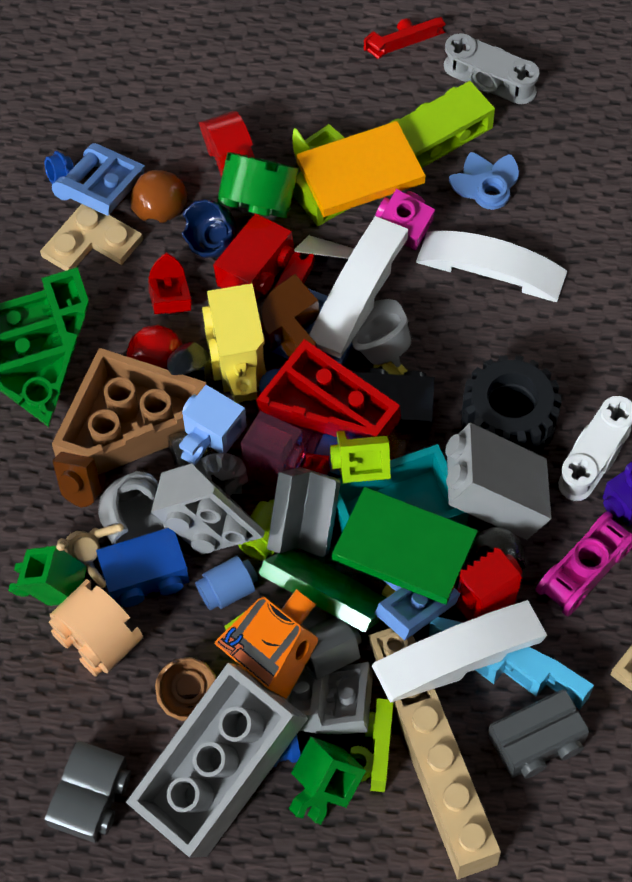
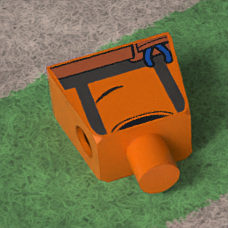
[214,589,318,699]

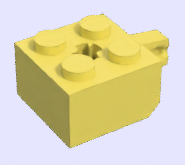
[202,283,266,403]

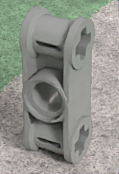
[444,33,540,104]

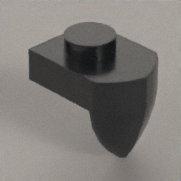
[167,342,211,387]

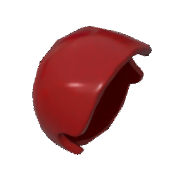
[127,325,182,370]

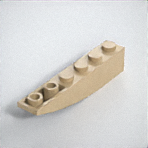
[369,628,501,880]

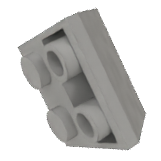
[151,463,265,555]

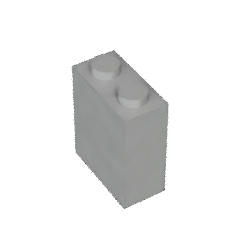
[445,422,552,540]

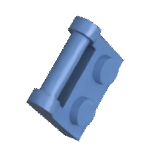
[52,143,145,216]

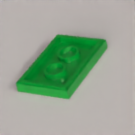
[332,487,478,605]
[259,549,387,632]

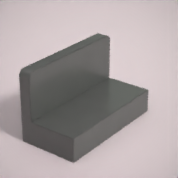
[267,467,341,557]

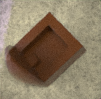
[53,452,106,508]

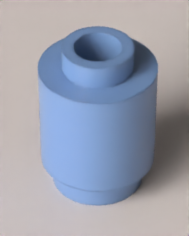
[195,556,258,610]

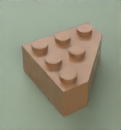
[52,348,207,475]

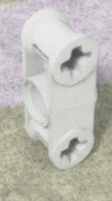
[558,396,632,501]

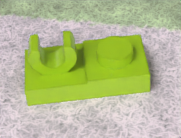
[350,698,393,792]

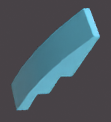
[429,617,594,710]

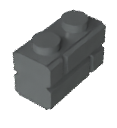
[488,689,589,779]

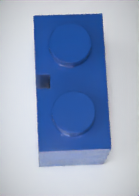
[96,528,190,607]

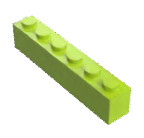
[294,81,495,226]

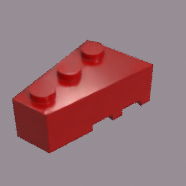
[256,339,401,439]

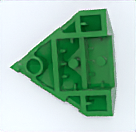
[0,267,89,427]

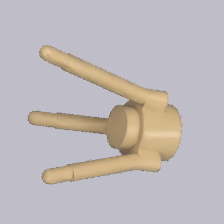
[56,524,124,588]

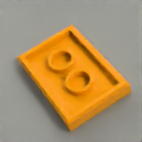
[296,121,426,218]

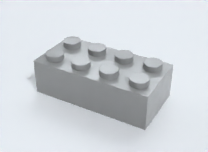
[126,663,308,857]

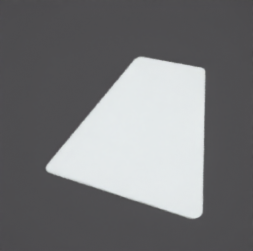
[294,235,354,259]

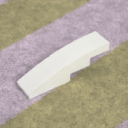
[309,216,409,358]
[372,600,547,703]

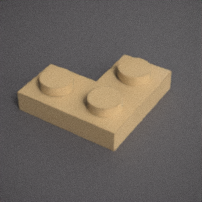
[40,204,143,271]

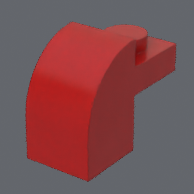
[198,111,255,178]

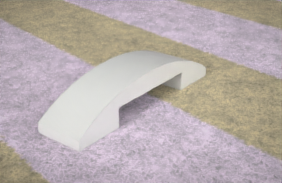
[416,231,567,302]

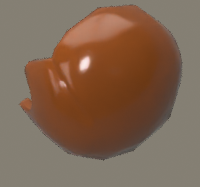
[130,170,187,223]

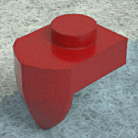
[148,252,191,314]

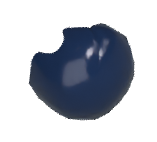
[181,199,237,258]

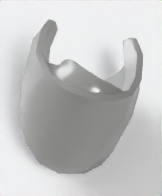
[98,471,168,545]

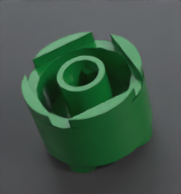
[217,152,299,218]

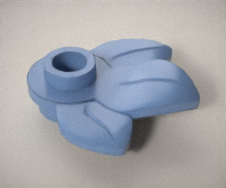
[449,152,519,210]

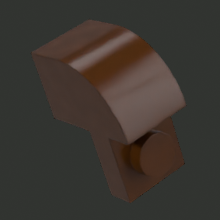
[262,274,319,357]

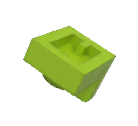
[330,430,391,483]

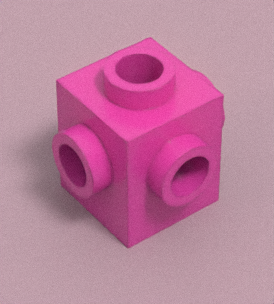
[375,189,435,250]

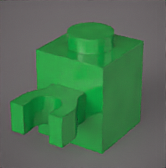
[8,546,87,606]
[289,736,366,825]

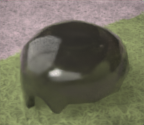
[464,527,526,571]

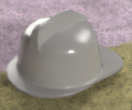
[352,299,411,367]

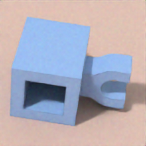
[179,385,247,466]

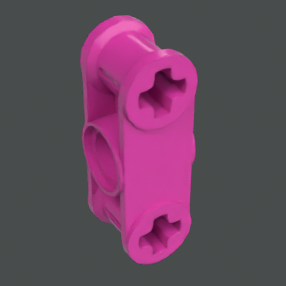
[536,511,632,617]

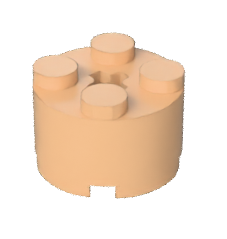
[49,579,143,677]

